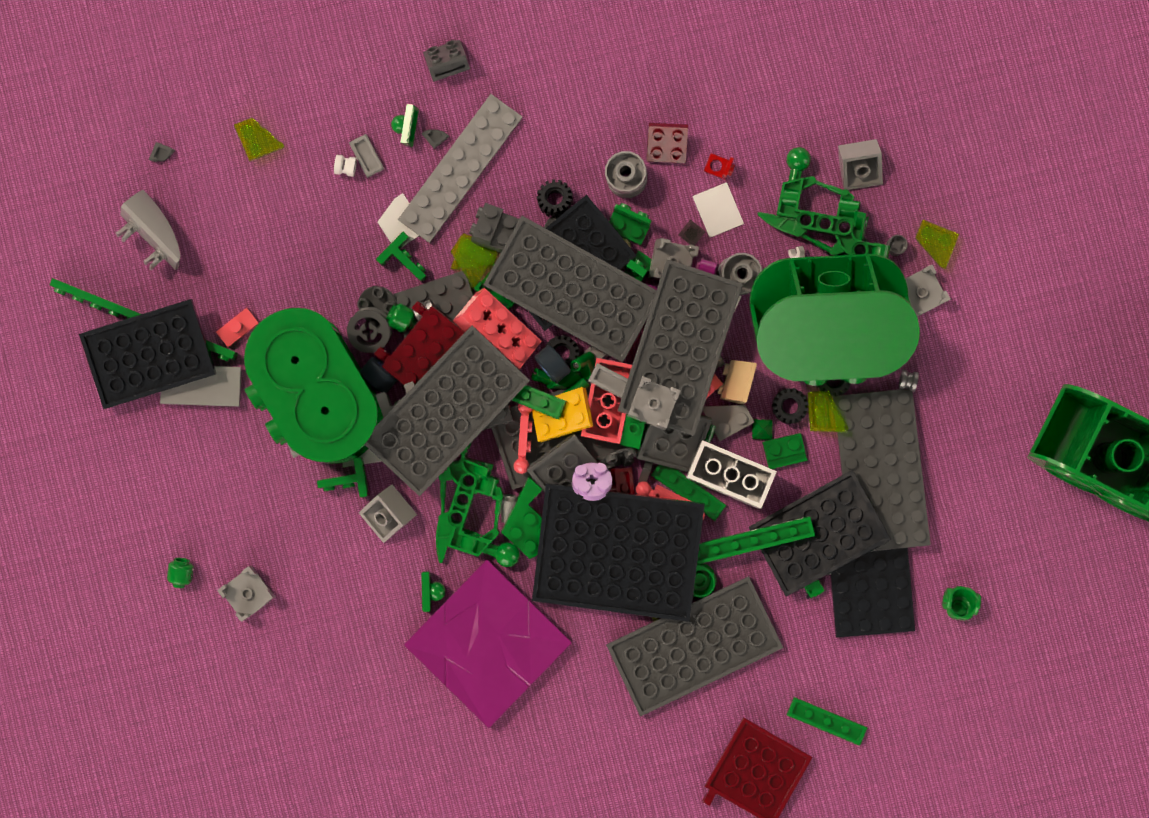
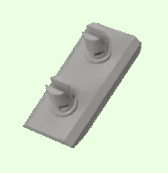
[115,190,181,270]

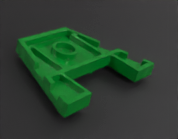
[501,477,542,559]

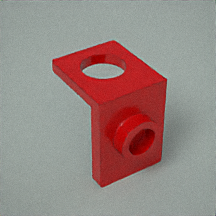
[704,153,735,180]

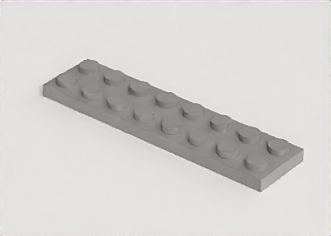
[398,94,523,243]

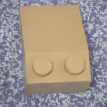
[717,360,757,405]

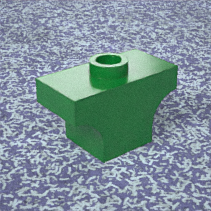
[620,414,645,449]

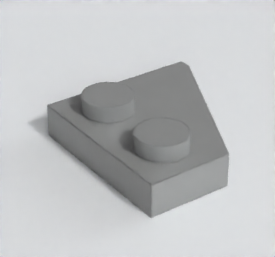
[703,405,755,441]

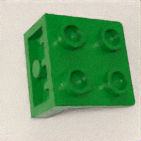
[609,203,652,246]

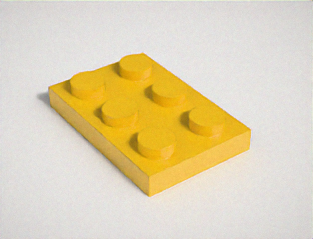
[532,387,593,443]

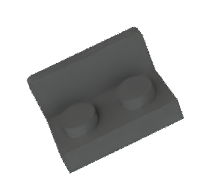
[423,40,470,82]

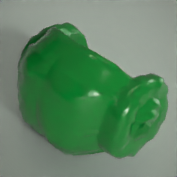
[942,586,982,621]

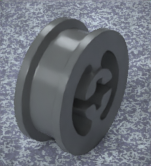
[347,307,393,353]

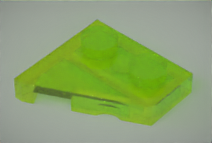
[915,220,959,270]

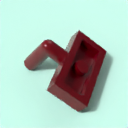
[610,467,634,494]

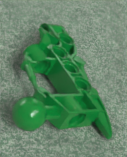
[757,147,891,258]
[436,442,520,567]

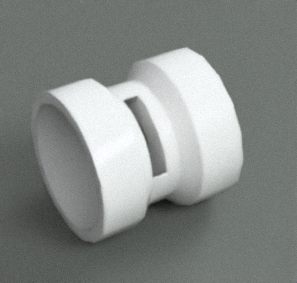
[334,155,357,177]

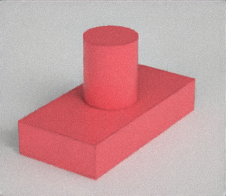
[216,308,259,348]

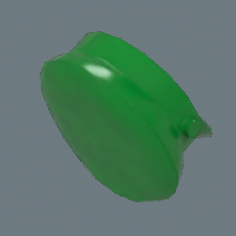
[693,563,717,598]

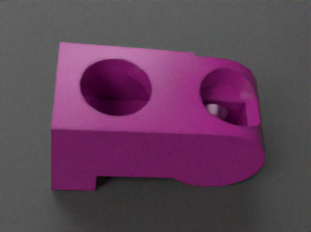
[698,259,717,274]

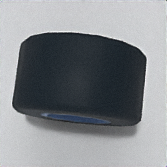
[534,345,571,383]
[360,357,398,393]

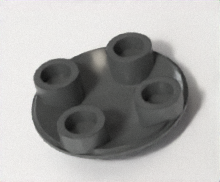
[357,286,397,324]
[600,448,637,471]

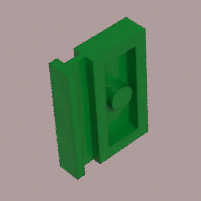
[762,433,808,469]

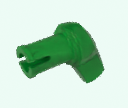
[531,367,582,390]

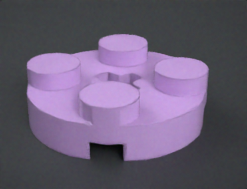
[572,463,612,501]

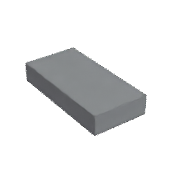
[349,134,384,178]
[588,363,628,399]

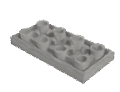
[160,366,242,407]

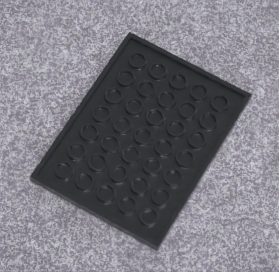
[532,483,705,622]

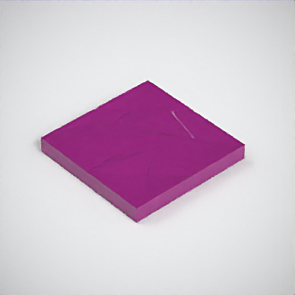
[404,559,572,728]

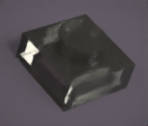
[678,220,706,246]

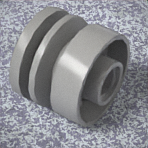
[605,151,647,198]
[717,253,762,296]

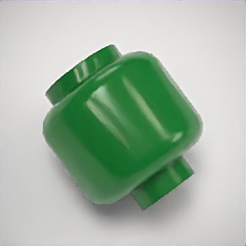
[386,303,417,333]
[167,558,194,588]

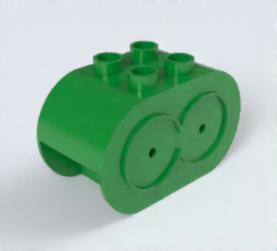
[749,254,920,386]
[244,308,384,464]
[1027,384,1149,522]

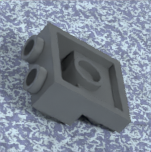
[469,203,520,253]

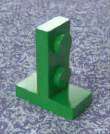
[376,231,427,283]
[624,251,652,282]
[317,457,369,497]

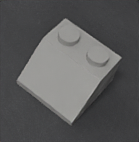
[838,139,883,190]
[359,485,417,543]

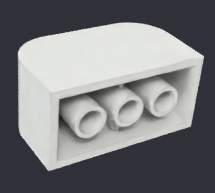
[686,440,777,509]

